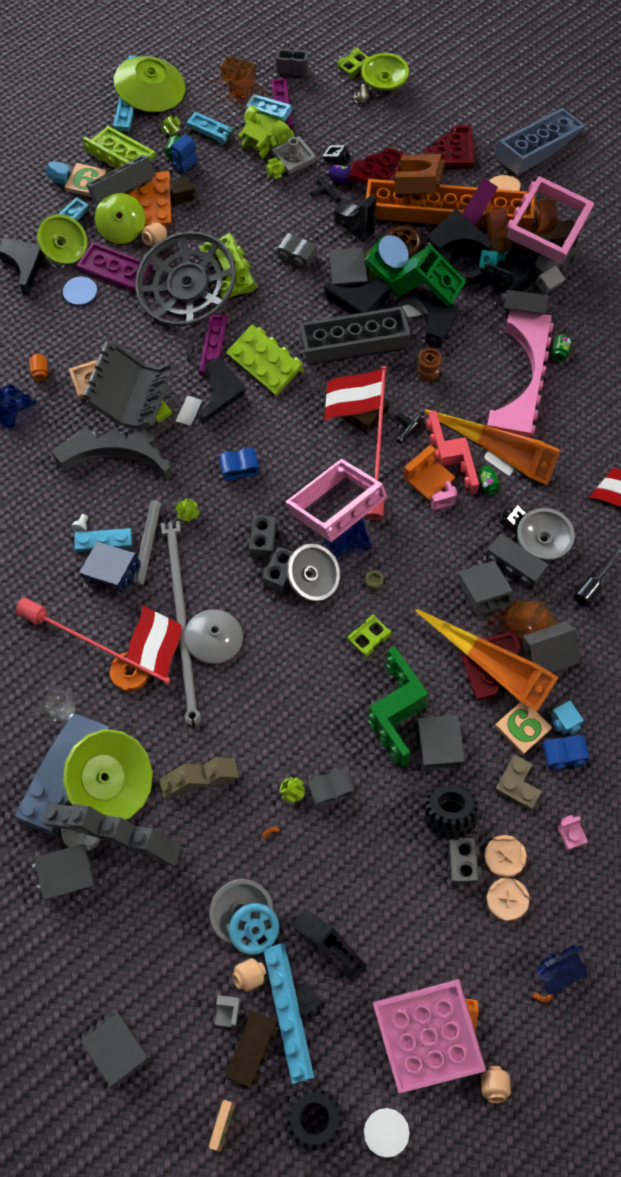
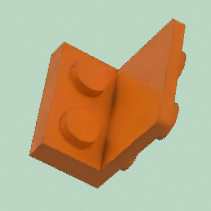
[403,445,455,501]

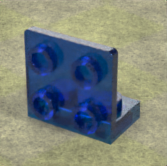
[0,384,36,429]
[323,518,372,558]
[537,944,589,994]

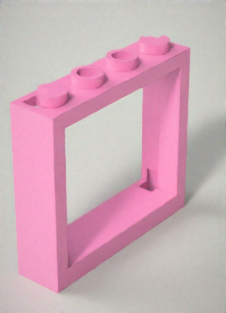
[506,176,594,264]
[286,459,388,542]

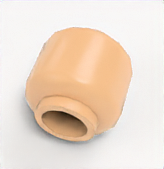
[142,222,167,247]
[232,958,266,992]
[481,1066,511,1103]

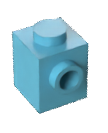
[550,701,584,736]

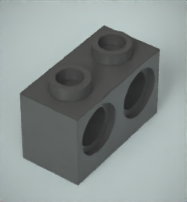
[246,515,277,559]
[261,546,293,594]
[448,838,481,886]

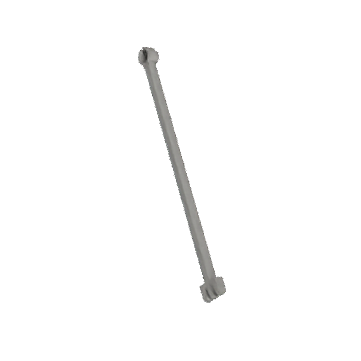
[161,521,201,727]

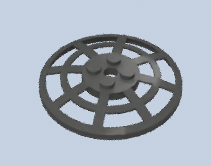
[135,231,236,326]

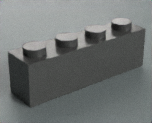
[86,155,156,205]

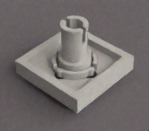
[272,136,316,175]

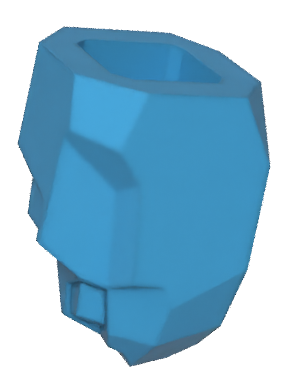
[45,161,72,185]

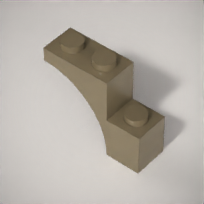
[160,757,239,798]

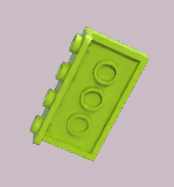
[82,126,156,168]
[226,325,304,396]

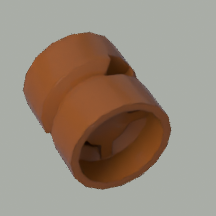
[417,348,442,382]

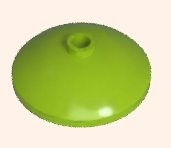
[361,53,409,91]
[95,193,146,244]
[37,214,87,264]

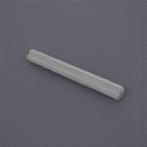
[133,500,161,585]

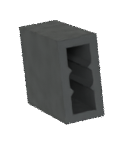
[329,248,367,288]
[500,290,549,313]
[459,561,513,616]
[523,621,581,672]
[417,713,465,771]
[32,844,96,900]
[81,1013,151,1088]

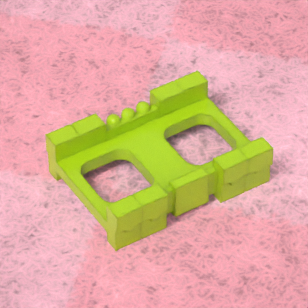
[336,47,369,79]
[347,614,391,658]

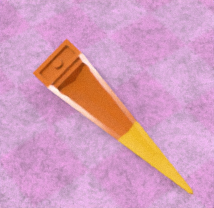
[424,410,561,485]
[416,609,559,712]

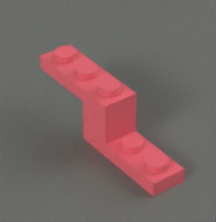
[426,411,479,495]

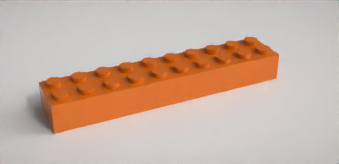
[366,179,535,232]

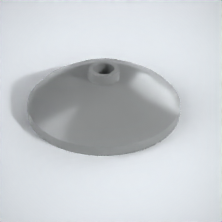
[517,508,575,561]
[287,544,340,601]
[184,610,243,664]
[209,879,273,944]

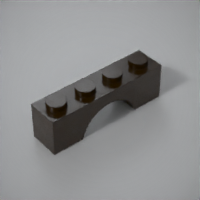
[504,220,579,255]

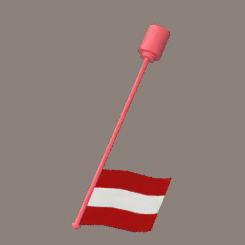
[324,366,387,520]
[15,598,182,684]

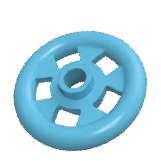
[229,903,279,955]

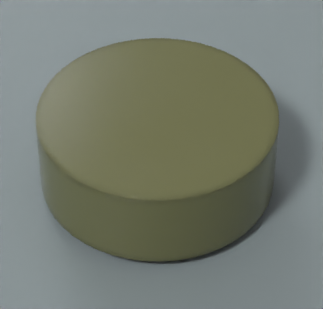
[365,570,384,590]

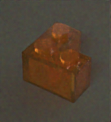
[220,55,257,100]
[502,600,559,634]

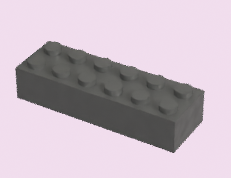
[300,306,410,364]

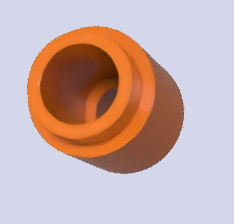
[29,354,48,381]

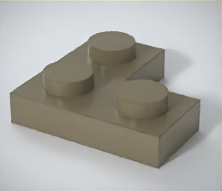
[495,754,542,811]

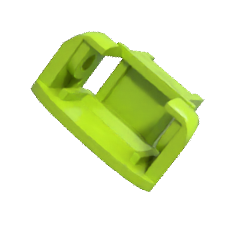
[238,106,294,160]

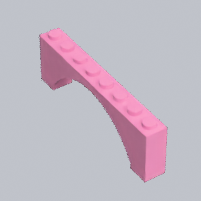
[487,309,554,438]

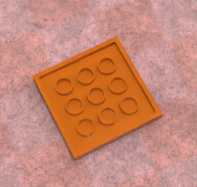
[116,171,172,228]

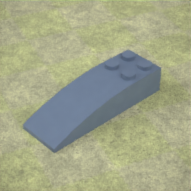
[494,108,586,175]
[15,713,110,837]

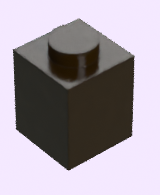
[169,177,196,205]

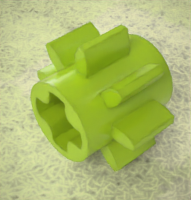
[160,115,181,136]
[265,158,285,179]
[175,499,200,522]
[280,777,305,803]

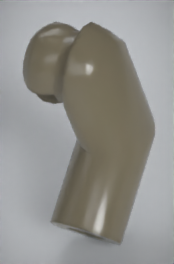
[354,84,369,104]

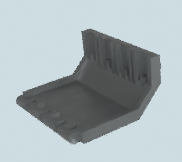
[83,341,175,430]

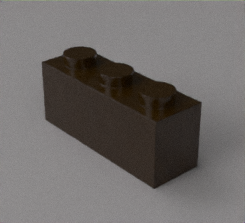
[225,1011,279,1089]

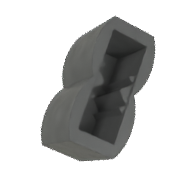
[276,49,309,76]
[277,234,317,268]
[307,768,355,809]

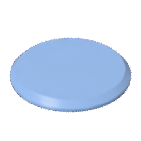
[379,235,408,268]
[63,277,97,305]

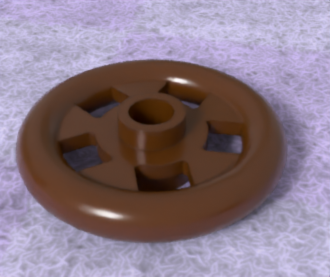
[384,225,423,258]

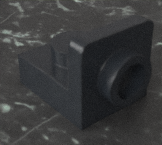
[322,145,351,166]
[499,505,526,533]
[295,983,323,1019]

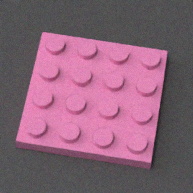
[373,979,486,1093]

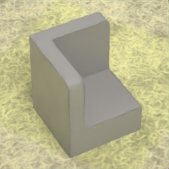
[535,266,566,295]
[215,995,241,1028]

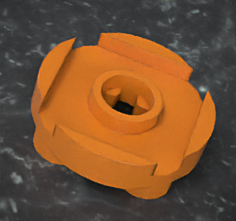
[110,652,150,693]

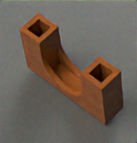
[394,154,445,194]
[485,198,558,254]

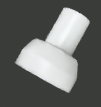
[71,514,88,532]

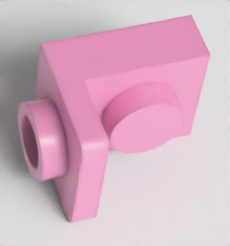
[431,481,457,511]
[558,815,588,851]

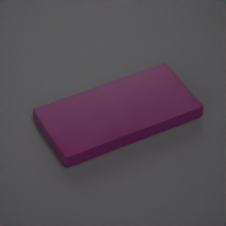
[76,242,152,292]

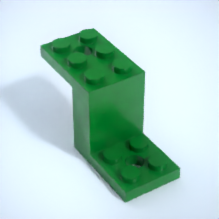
[363,236,466,307]
[367,646,428,768]

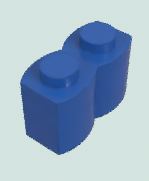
[170,134,197,174]
[219,448,259,481]
[542,735,590,771]

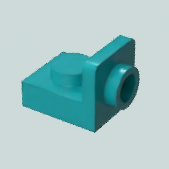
[479,250,506,268]

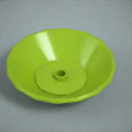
[113,56,186,112]
[63,729,153,820]

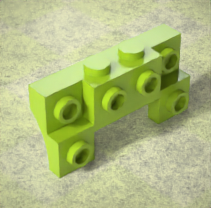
[199,232,258,299]

